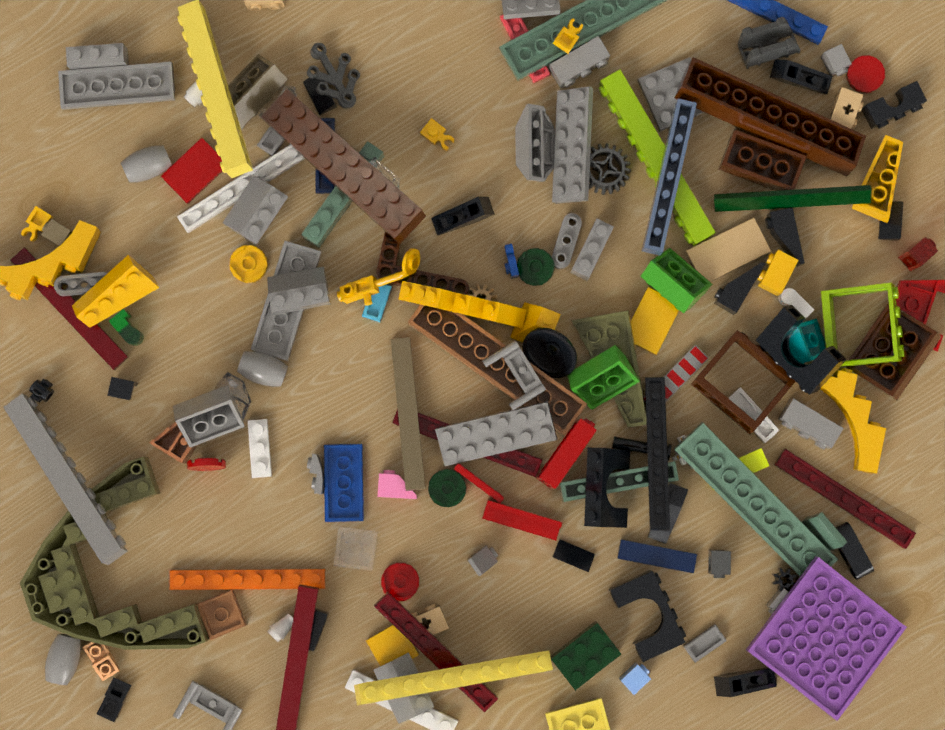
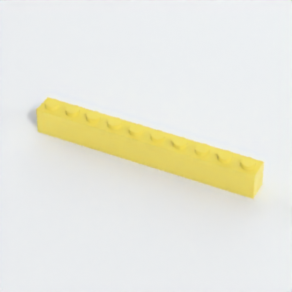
[177,0,253,178]
[354,650,553,706]

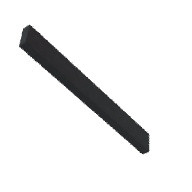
[645,377,670,530]

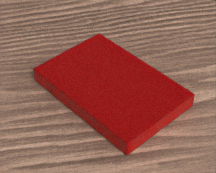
[161,138,223,204]

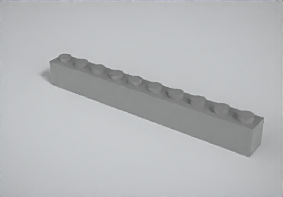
[3,394,128,565]

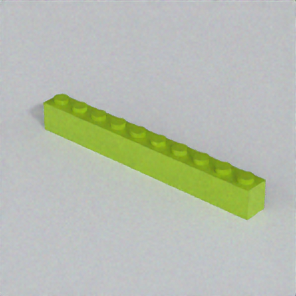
[598,69,716,247]

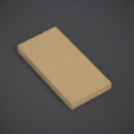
[686,218,771,282]

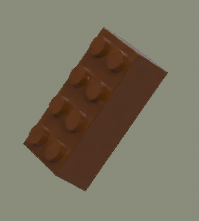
[718,130,807,191]

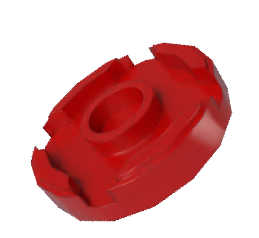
[847,55,885,93]
[187,458,226,471]
[381,562,419,601]

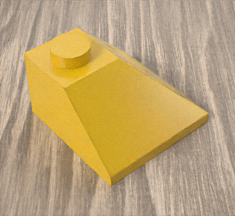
[510,302,561,343]

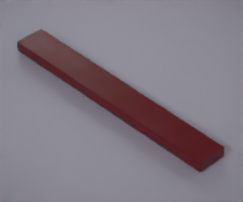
[10,247,129,370]
[392,409,543,477]
[774,449,916,549]
[276,584,319,730]
[374,592,498,713]

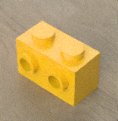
[757,250,798,296]

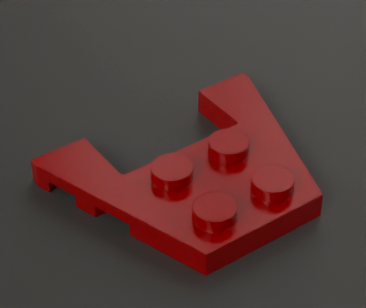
[896,280,945,352]

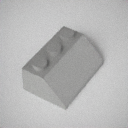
[223,176,288,244]
[267,267,331,315]
[173,385,245,448]
[374,652,434,724]

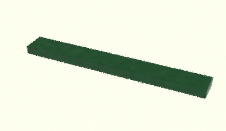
[714,185,871,212]

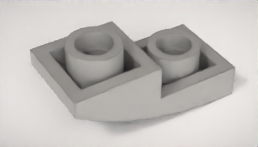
[307,454,324,494]

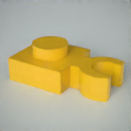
[552,18,583,54]
[420,118,455,151]
[21,206,53,242]

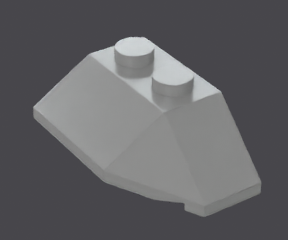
[515,104,555,182]

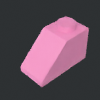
[377,470,417,499]

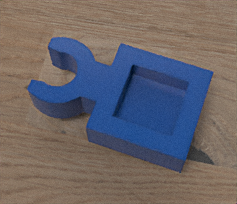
[504,244,519,279]

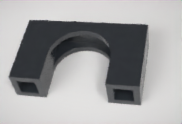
[756,305,847,395]
[584,447,630,528]
[609,570,686,662]

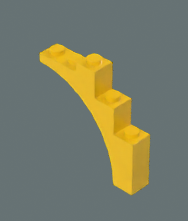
[0,220,101,301]
[398,281,527,328]
[820,368,886,474]

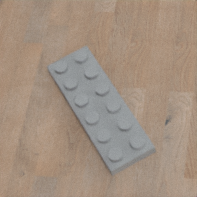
[58,62,175,110]
[552,87,593,204]
[251,241,322,361]
[435,401,557,466]

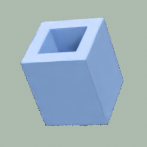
[619,663,651,695]

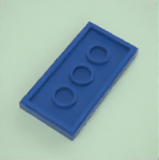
[324,444,364,522]

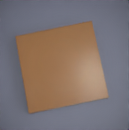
[197,589,247,640]

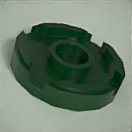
[517,248,555,286]
[428,469,466,507]

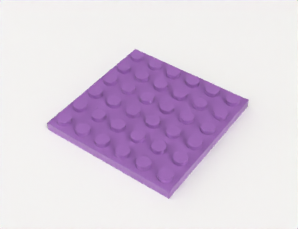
[746,556,907,721]

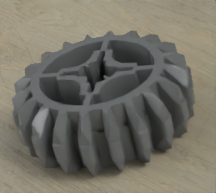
[589,143,631,195]

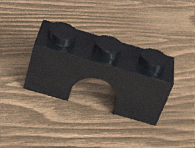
[862,81,927,129]

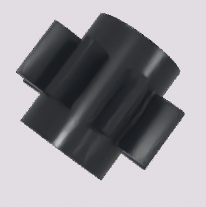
[29,379,54,403]
[772,568,796,591]

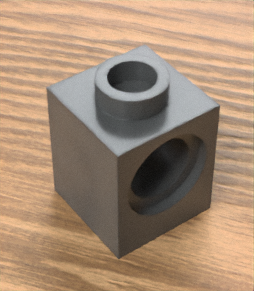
[708,550,731,578]

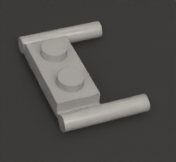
[482,341,546,410]
[173,681,243,730]

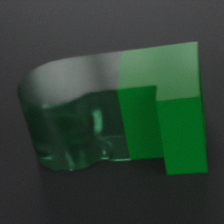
[109,309,144,346]

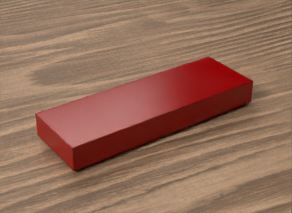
[454,464,504,504]

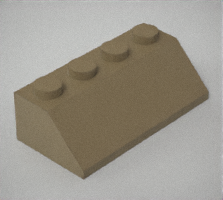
[228,54,288,130]

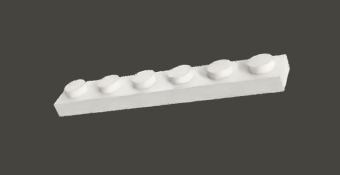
[345,669,458,730]

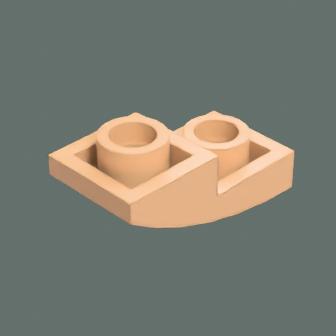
[82,641,120,681]

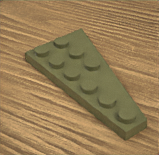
[571,310,646,427]

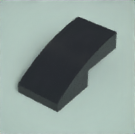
[97,677,132,723]

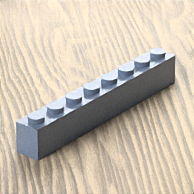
[642,99,697,256]

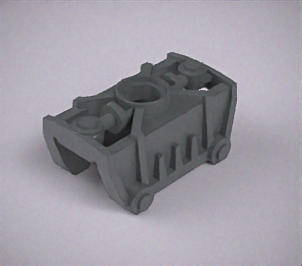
[738,17,800,69]

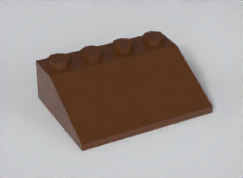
[846,302,941,400]

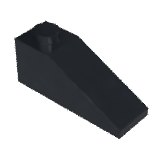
[770,59,833,94]
[431,197,495,236]
[765,208,805,267]
[714,262,765,315]
[648,483,688,544]
[714,668,777,697]

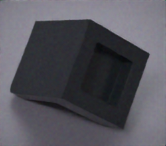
[107,377,138,400]

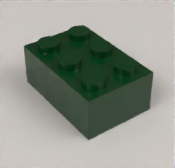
[550,621,621,691]

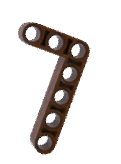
[377,232,469,295]

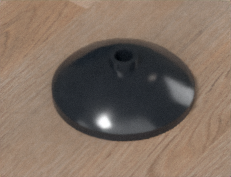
[522,328,577,378]

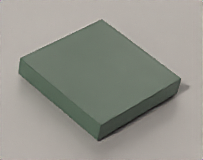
[802,512,847,550]

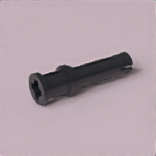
[612,436,672,461]

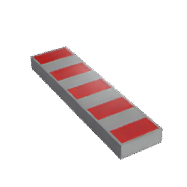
[644,345,709,403]

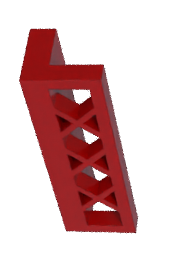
[482,500,563,541]

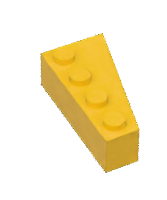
[852,135,903,223]
[72,255,159,328]

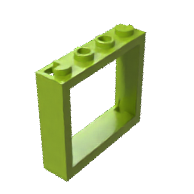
[821,283,904,367]

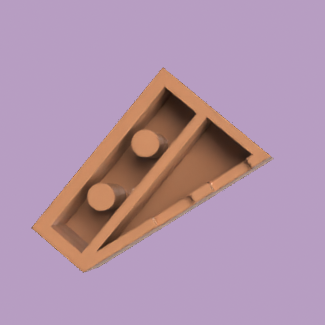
[149,422,198,464]

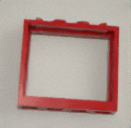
[536,418,597,489]

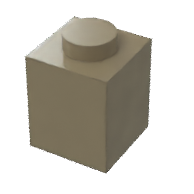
[41,219,72,246]

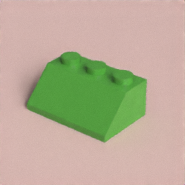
[640,248,713,314]
[568,345,640,410]

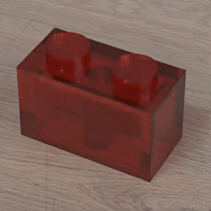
[898,236,938,272]

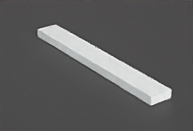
[177,145,305,233]

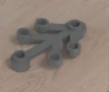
[307,43,360,109]

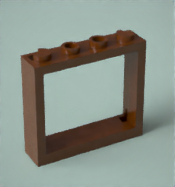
[691,330,796,435]

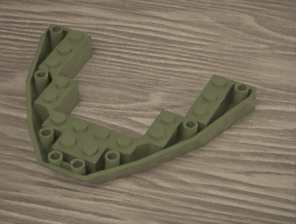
[20,457,210,650]

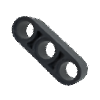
[835,522,874,580]

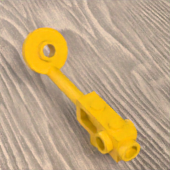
[337,248,420,306]

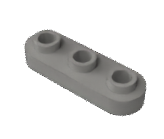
[552,213,582,269]
[54,272,107,296]

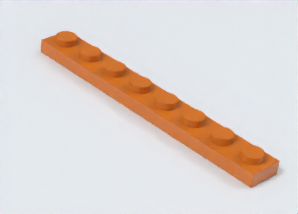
[170,569,325,590]

